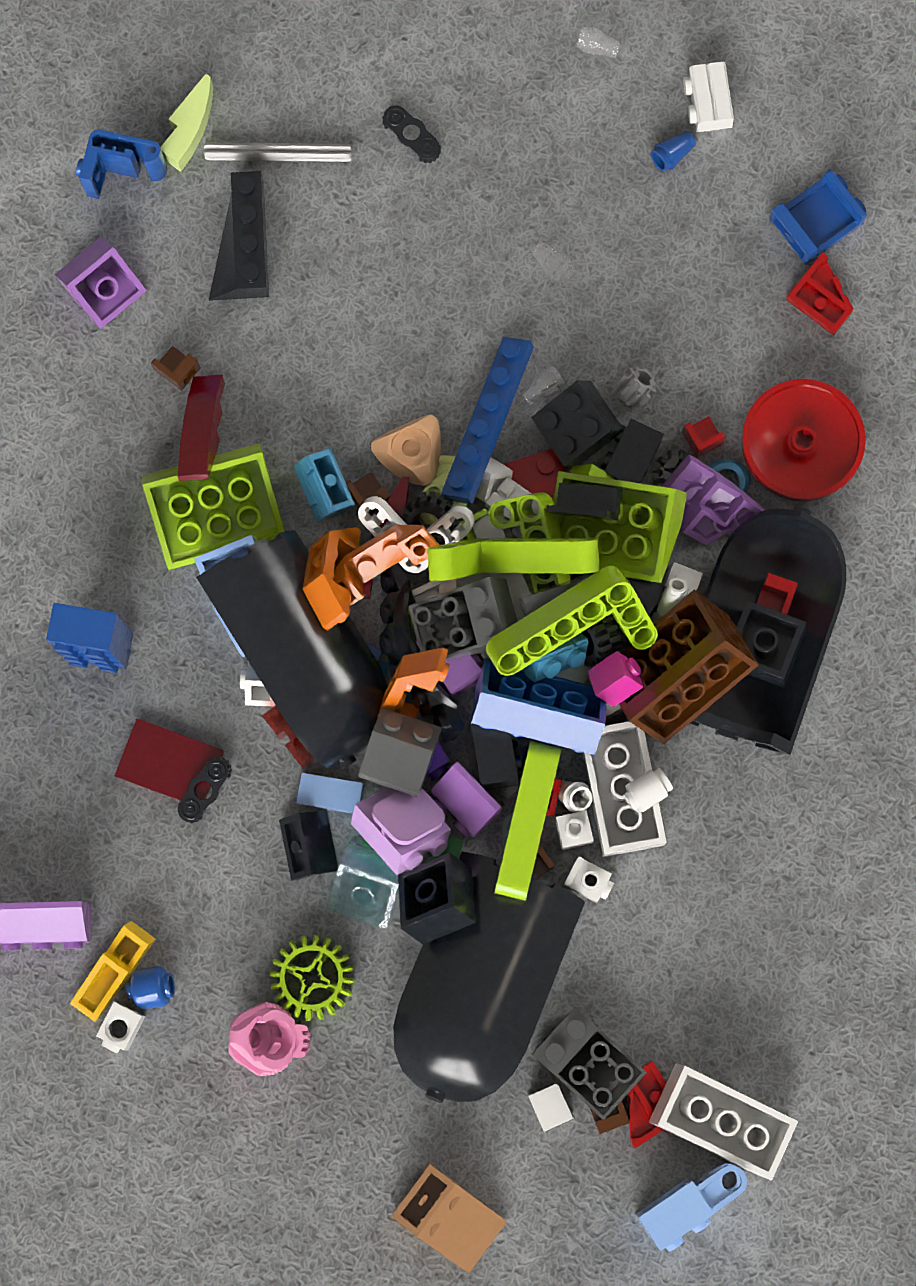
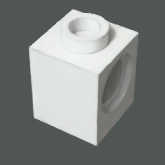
[555,810,594,851]
[96,1002,146,1053]

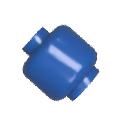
[126,966,175,1009]

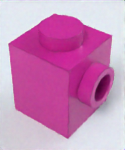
[587,651,643,707]

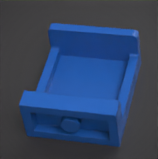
[770,169,867,265]

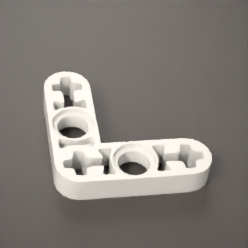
[358,496,475,573]

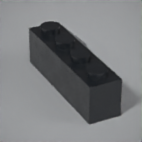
[209,171,269,301]

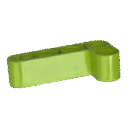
[488,492,570,593]

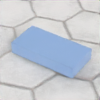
[296,773,363,814]

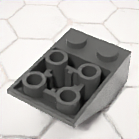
[408,577,518,661]
[532,1007,647,1120]

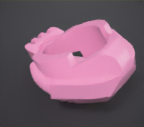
[229,1002,311,1076]

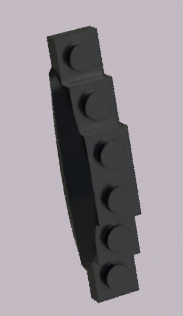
[379,562,465,743]

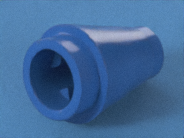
[650,131,696,172]

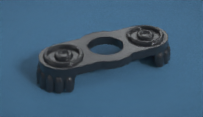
[382,105,441,163]
[178,756,232,823]

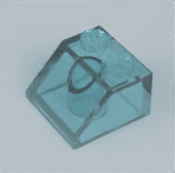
[327,841,406,929]

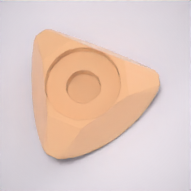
[371,415,441,486]

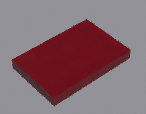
[114,718,224,801]

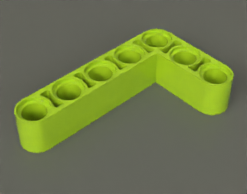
[427,538,600,581]
[486,566,658,676]
[495,741,562,901]

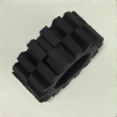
[400,491,460,545]
[581,615,622,668]

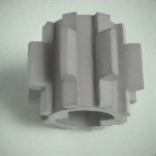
[617,367,656,407]

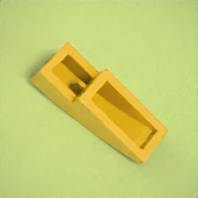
[70,921,156,1022]

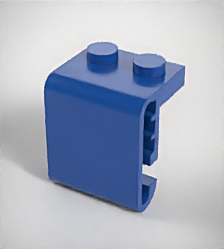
[76,129,168,199]

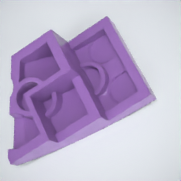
[662,455,765,545]

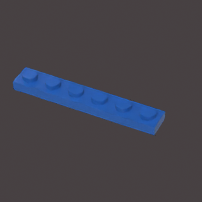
[441,337,534,504]

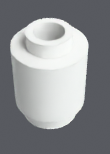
[623,768,673,812]

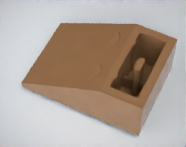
[391,1163,507,1274]

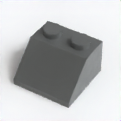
[358,707,442,797]

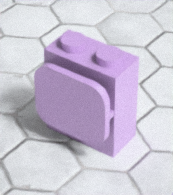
[351,787,451,875]

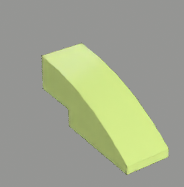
[160,74,213,172]

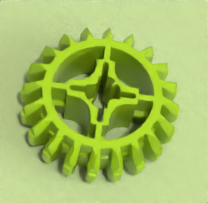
[270,935,355,1021]

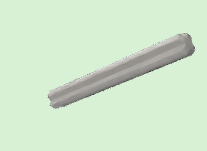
[204,142,352,162]

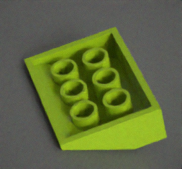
[142,443,285,570]
[553,471,687,583]

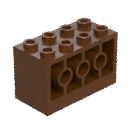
[619,589,759,744]

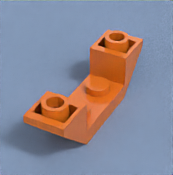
[333,524,439,606]
[302,527,361,631]
[378,648,450,719]

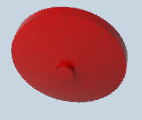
[741,379,866,501]

